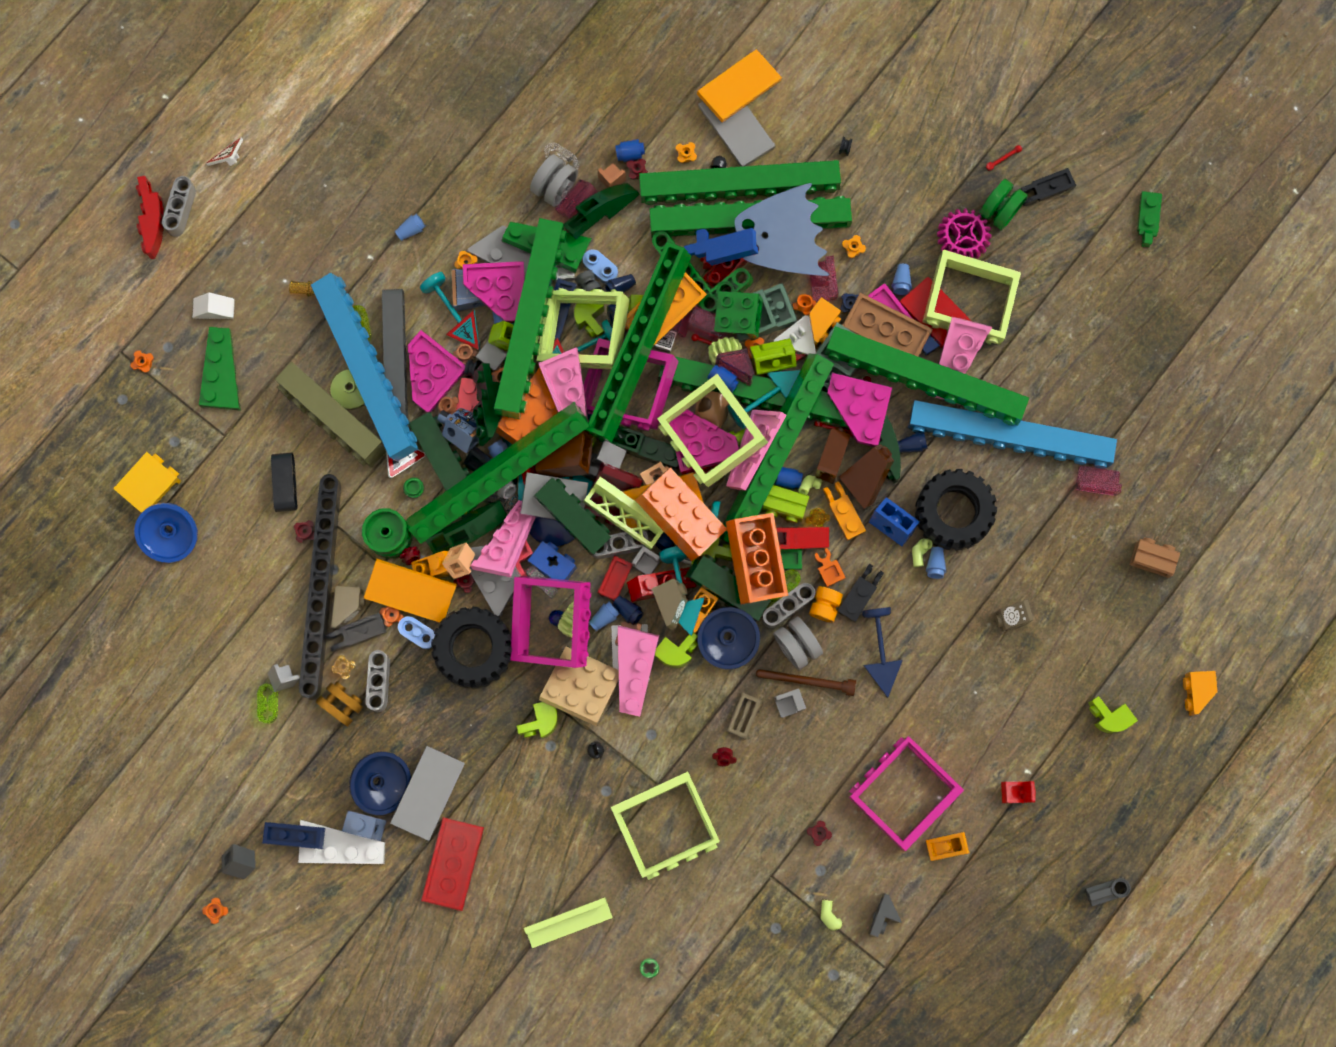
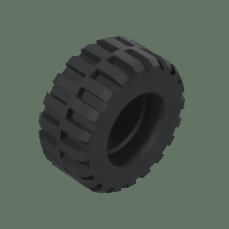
[915,469,997,551]
[431,606,512,689]

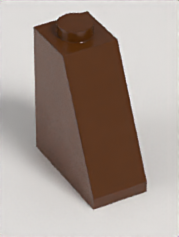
[815,427,851,484]
[535,429,593,478]
[839,444,894,509]

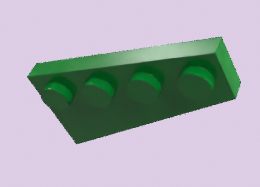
[502,221,592,273]
[199,327,241,410]

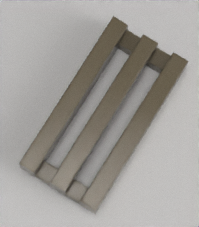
[726,692,762,740]

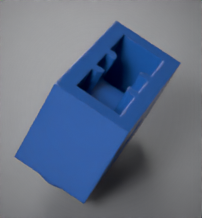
[869,497,920,546]
[528,541,577,580]

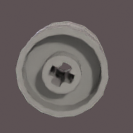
[530,154,578,207]
[773,616,823,670]

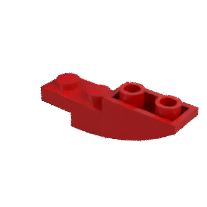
[136,175,164,260]

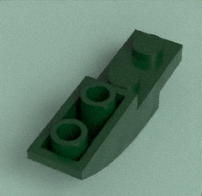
[563,183,640,239]
[473,363,500,446]
[878,416,901,484]
[599,426,679,469]
[426,500,507,554]

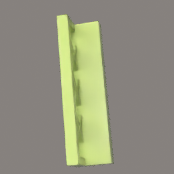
[583,477,664,550]
[524,897,613,948]

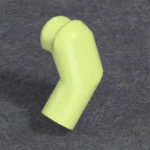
[798,475,822,495]
[912,538,933,567]
[820,900,842,930]

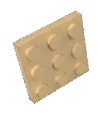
[539,646,619,726]

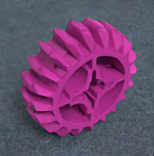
[937,208,992,259]

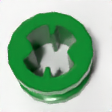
[640,958,660,978]

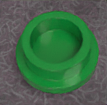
[403,478,424,498]

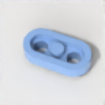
[583,249,618,284]
[398,616,435,649]

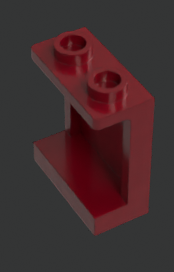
[584,461,643,526]

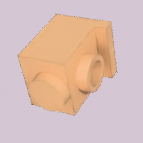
[640,462,669,485]
[442,543,475,579]

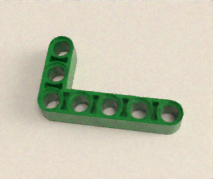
[652,231,753,314]

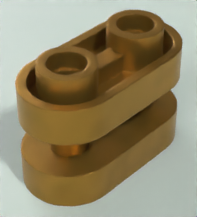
[315,681,363,727]

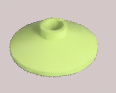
[330,369,365,409]

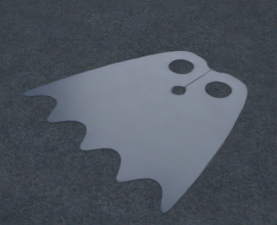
[735,183,829,276]

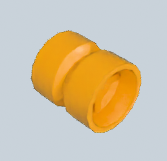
[809,586,843,623]

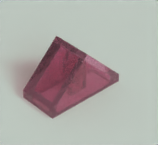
[715,348,754,386]

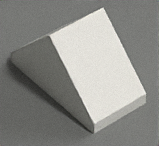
[193,293,235,319]

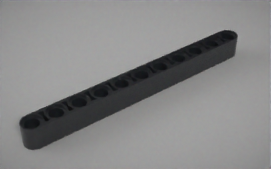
[299,474,341,700]

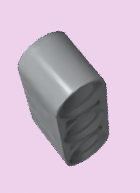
[162,176,196,237]
[592,530,648,559]
[762,583,815,628]
[366,650,390,713]

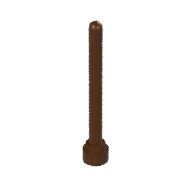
[756,669,856,696]

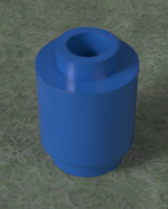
[615,139,645,162]
[707,365,739,392]
[775,467,803,490]

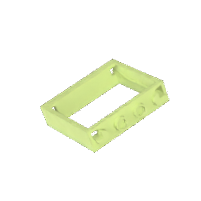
[922,250,1021,345]
[536,288,630,369]
[657,374,768,487]
[611,772,720,880]

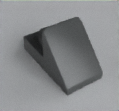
[868,893,902,937]

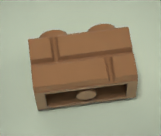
[1129,538,1180,578]

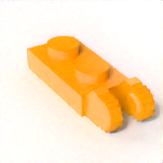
[823,481,866,541]

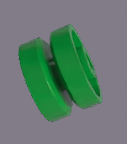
[979,179,1028,231]
[362,508,413,558]

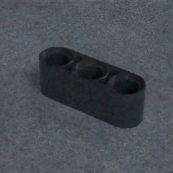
[271,452,297,512]

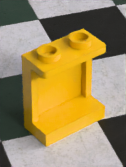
[113,452,181,513]

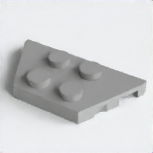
[467,225,531,276]
[469,546,521,618]

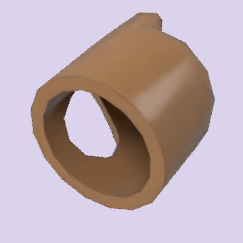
[694,391,729,429]

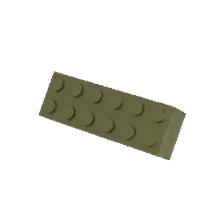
[275,361,386,468]

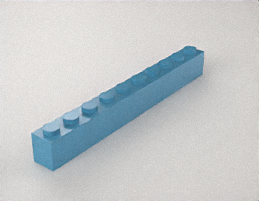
[311,273,418,461]
[908,400,1117,469]

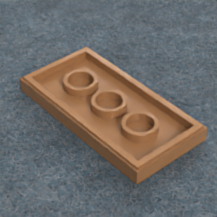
[843,293,933,357]

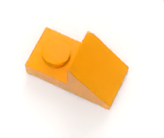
[926,832,969,861]

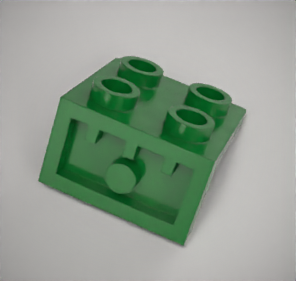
[714,291,763,339]

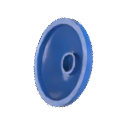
[134,503,198,563]

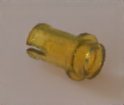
[289,281,315,297]

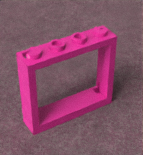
[583,338,678,431]
[510,576,592,668]
[848,736,964,852]

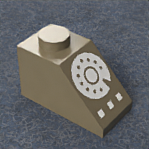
[652,578,687,630]
[331,586,366,630]
[995,600,1034,631]

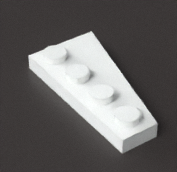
[298,820,385,864]

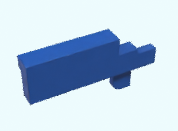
[684,228,758,266]

